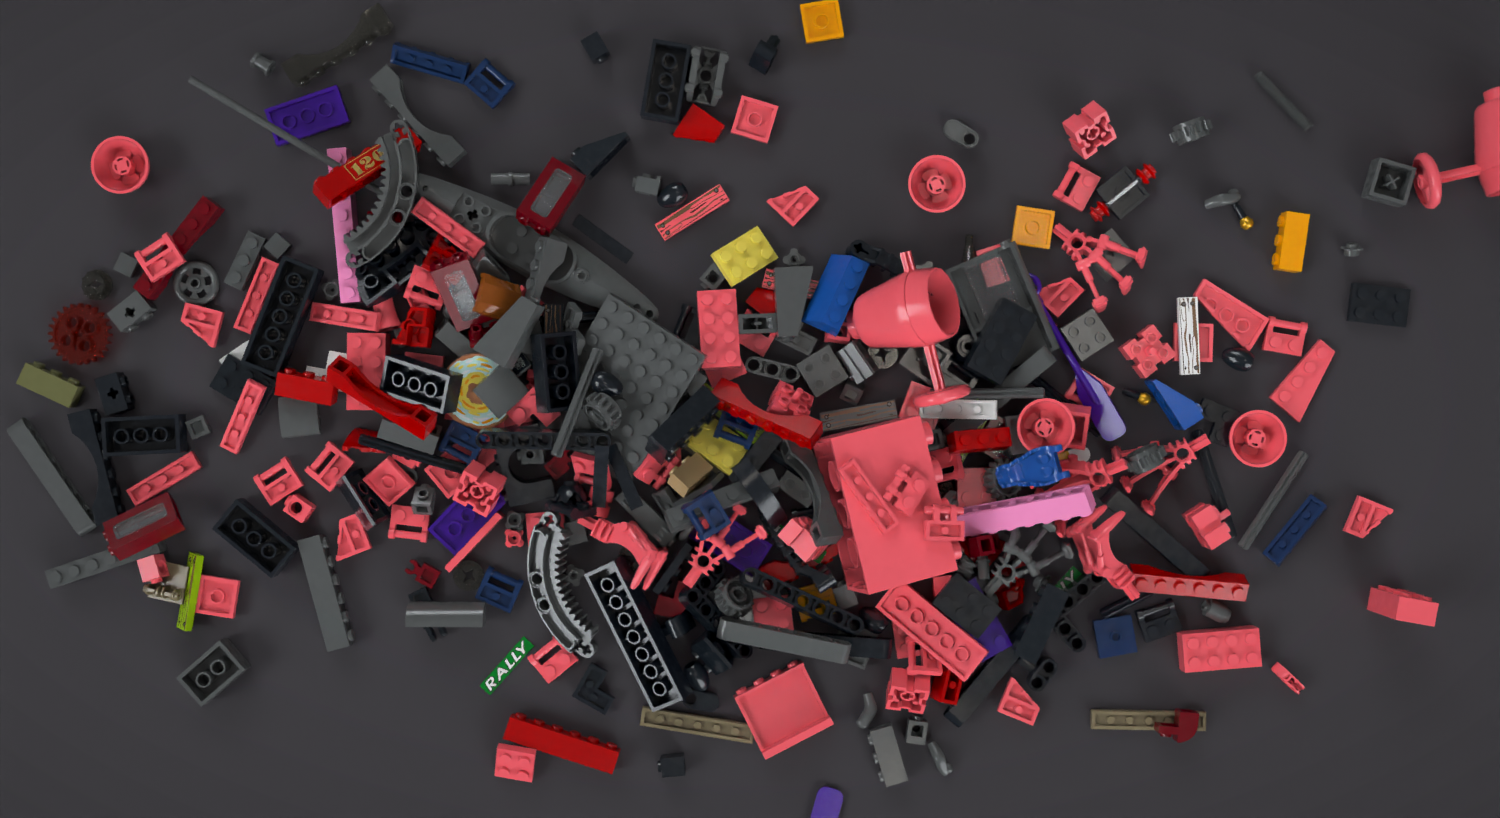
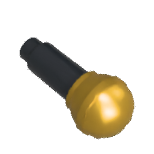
[1232,202,1254,230]
[1122,388,1151,405]

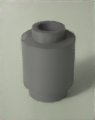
[1201,598,1232,623]

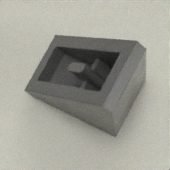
[738,313,777,334]

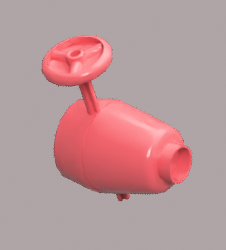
[1412,86,1500,209]
[846,250,971,408]

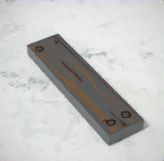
[819,399,898,432]

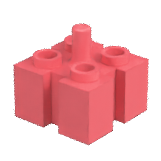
[1062,100,1117,160]
[1118,324,1177,378]
[766,380,814,416]
[452,459,507,517]
[1181,502,1232,550]
[777,516,829,562]
[885,667,930,714]

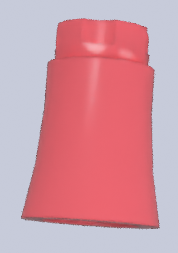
[373,297,401,333]

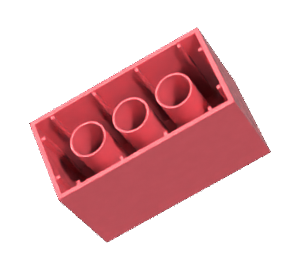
[813,415,962,595]

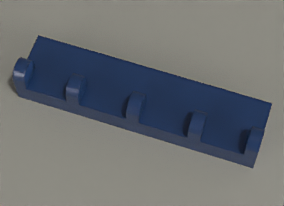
[390,41,471,84]
[1262,494,1327,567]

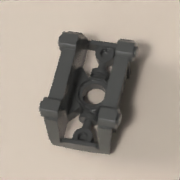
[684,45,729,107]

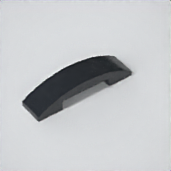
[731,457,788,530]

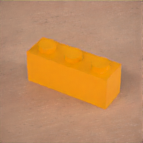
[1271,211,1310,273]

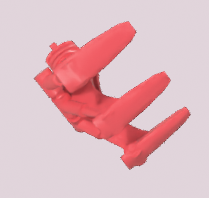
[1052,223,1148,313]
[1111,434,1211,516]
[1030,454,1128,538]
[682,491,768,589]
[1063,505,1140,601]
[577,517,668,591]

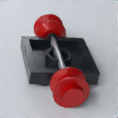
[1089,163,1157,222]

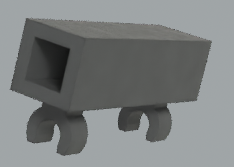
[615,491,678,547]

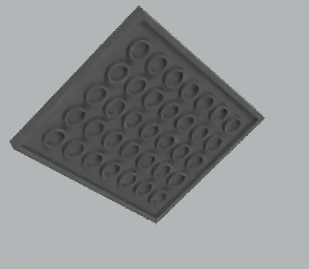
[536,293,707,480]

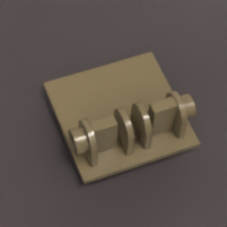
[143,562,190,605]

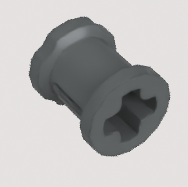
[250,52,276,77]

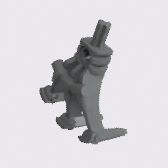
[983,522,1075,596]

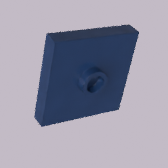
[1092,614,1138,659]

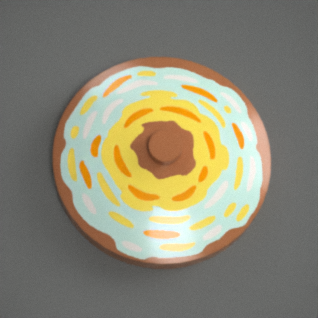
[447,352,513,429]

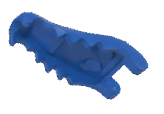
[995,444,1071,488]

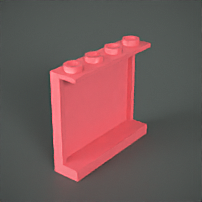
[733,660,834,760]

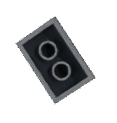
[336,468,391,531]

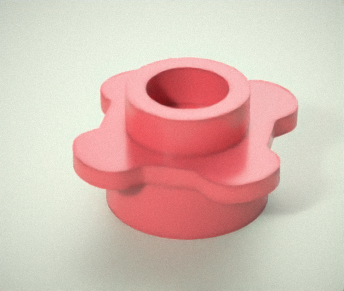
[505,529,524,548]

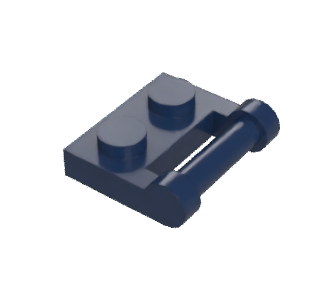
[464,58,516,110]
[713,410,758,450]
[438,420,488,465]
[681,489,731,541]
[475,566,524,613]

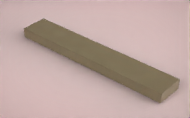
[640,705,754,744]
[1090,709,1206,731]

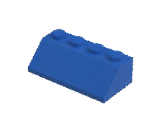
[801,254,870,337]

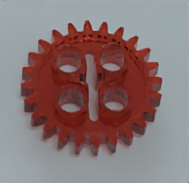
[47,303,113,365]

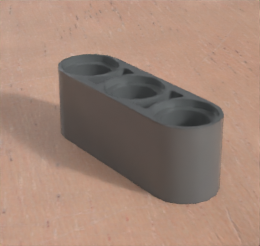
[745,356,800,383]

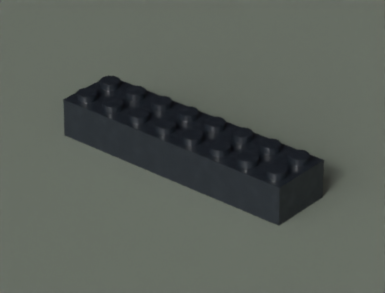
[584,555,693,712]

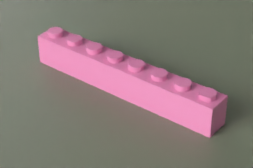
[327,147,364,304]
[957,483,1096,537]

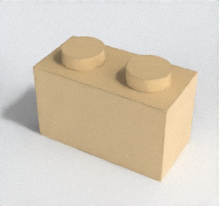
[667,452,713,498]

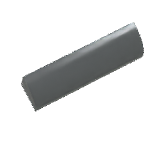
[405,601,486,627]

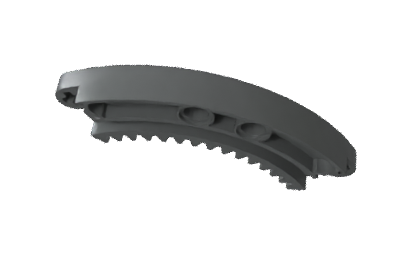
[343,119,419,268]
[527,511,599,658]

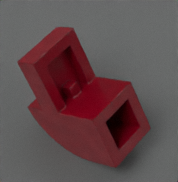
[966,533,1002,558]
[654,578,686,617]
[1154,708,1199,743]

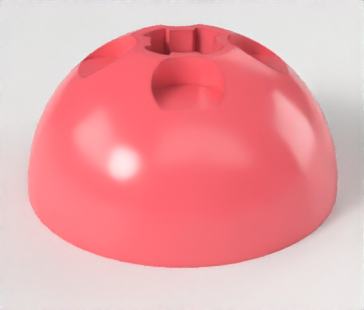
[91,136,150,194]
[908,155,966,213]
[1016,398,1075,454]
[1228,410,1287,467]

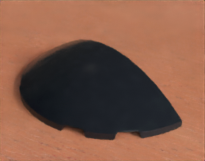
[355,219,454,307]

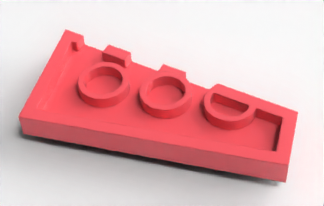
[1193,279,1270,351]
[1268,339,1335,422]

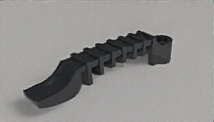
[845,240,963,318]
[757,508,837,594]

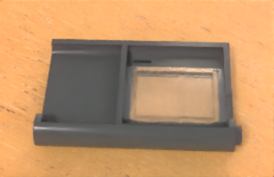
[945,239,1060,369]

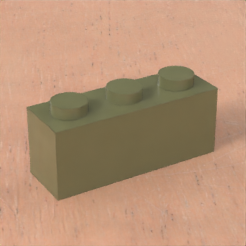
[16,361,85,408]

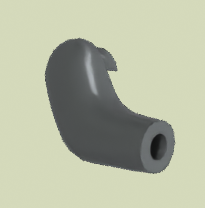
[1204,189,1241,209]
[856,692,877,729]
[927,741,953,776]

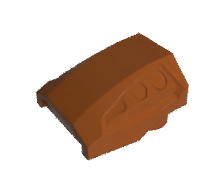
[472,273,522,320]

